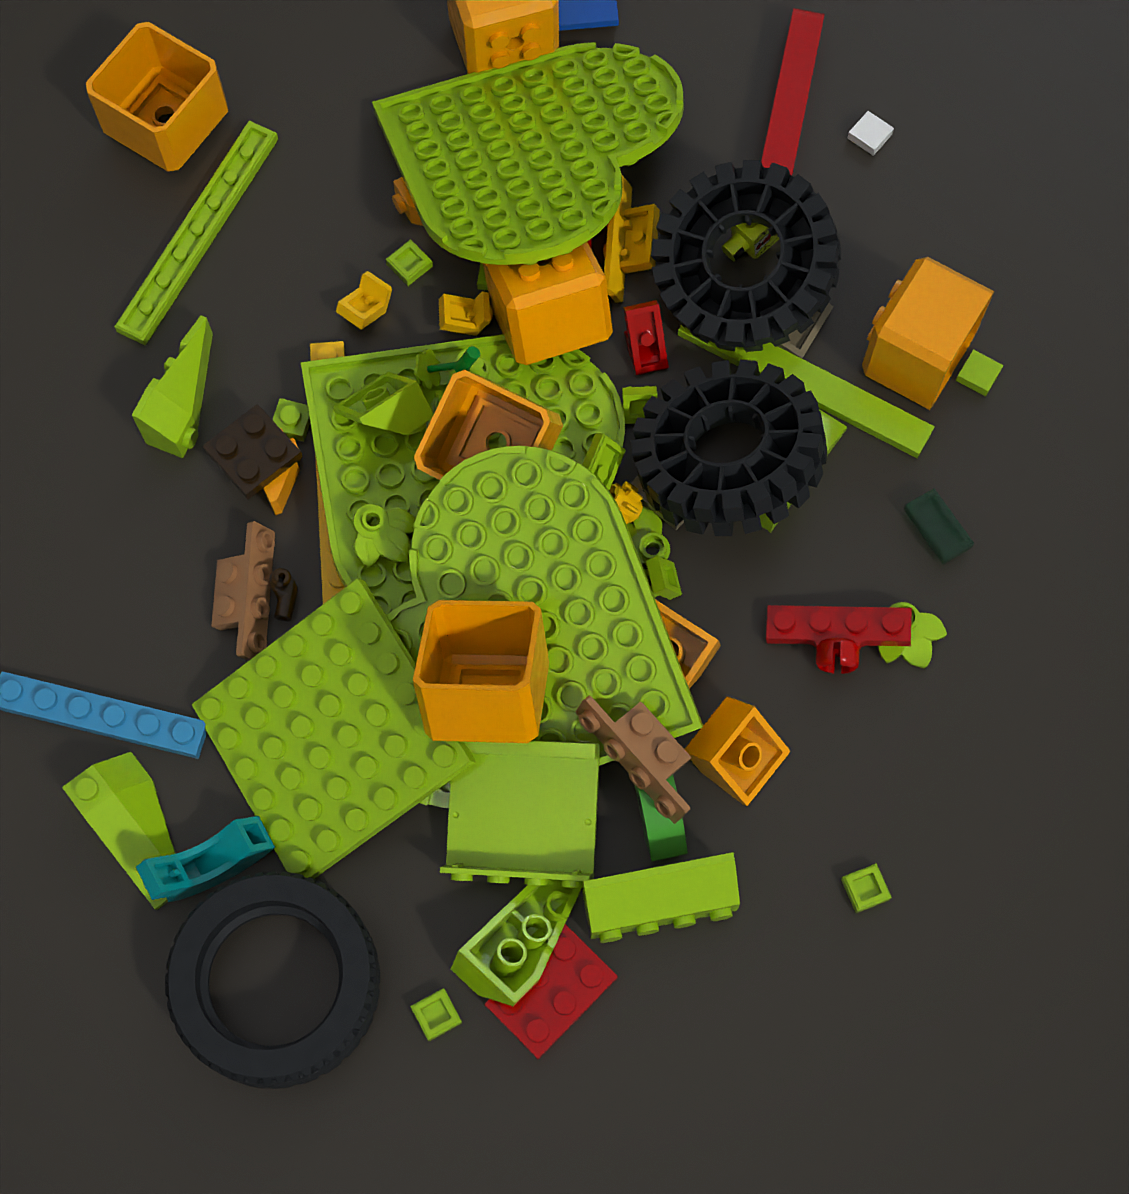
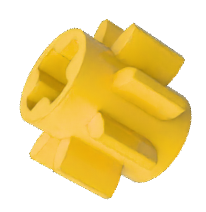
[609,481,643,525]

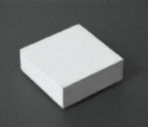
[847,111,894,156]

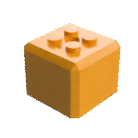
[447,0,559,74]
[86,22,228,172]
[483,242,613,365]
[862,257,995,410]
[414,370,563,480]
[413,600,549,743]

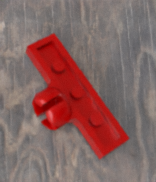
[766,605,912,674]

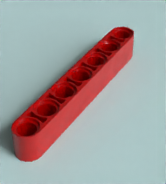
[761,8,825,176]

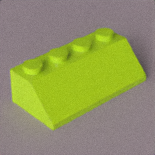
[583,852,740,943]

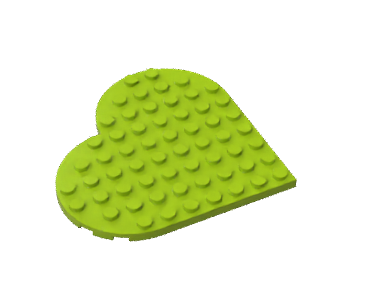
[372,42,684,265]
[301,334,625,615]
[386,446,703,808]

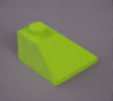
[332,371,434,435]

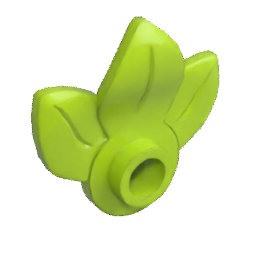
[353,504,416,567]
[627,506,670,566]
[878,602,947,668]

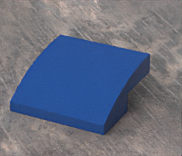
[559,0,619,31]

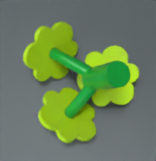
[414,346,486,403]

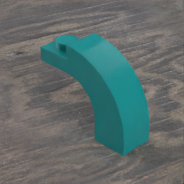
[136,816,275,902]

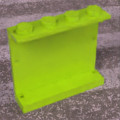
[440,740,600,888]

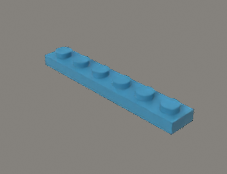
[0,671,207,759]

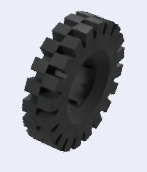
[651,160,841,352]
[631,359,827,536]

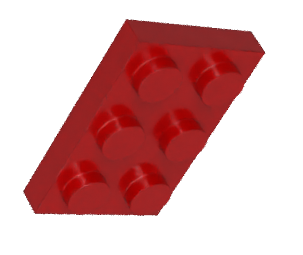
[484,924,618,1060]

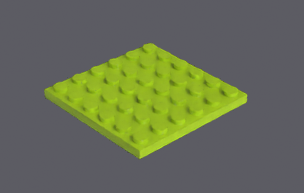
[191,578,476,879]

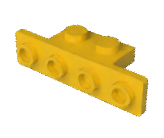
[603,174,660,303]

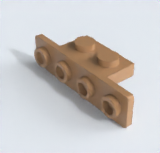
[211,521,275,661]
[576,695,692,824]

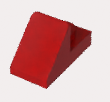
[623,300,669,375]

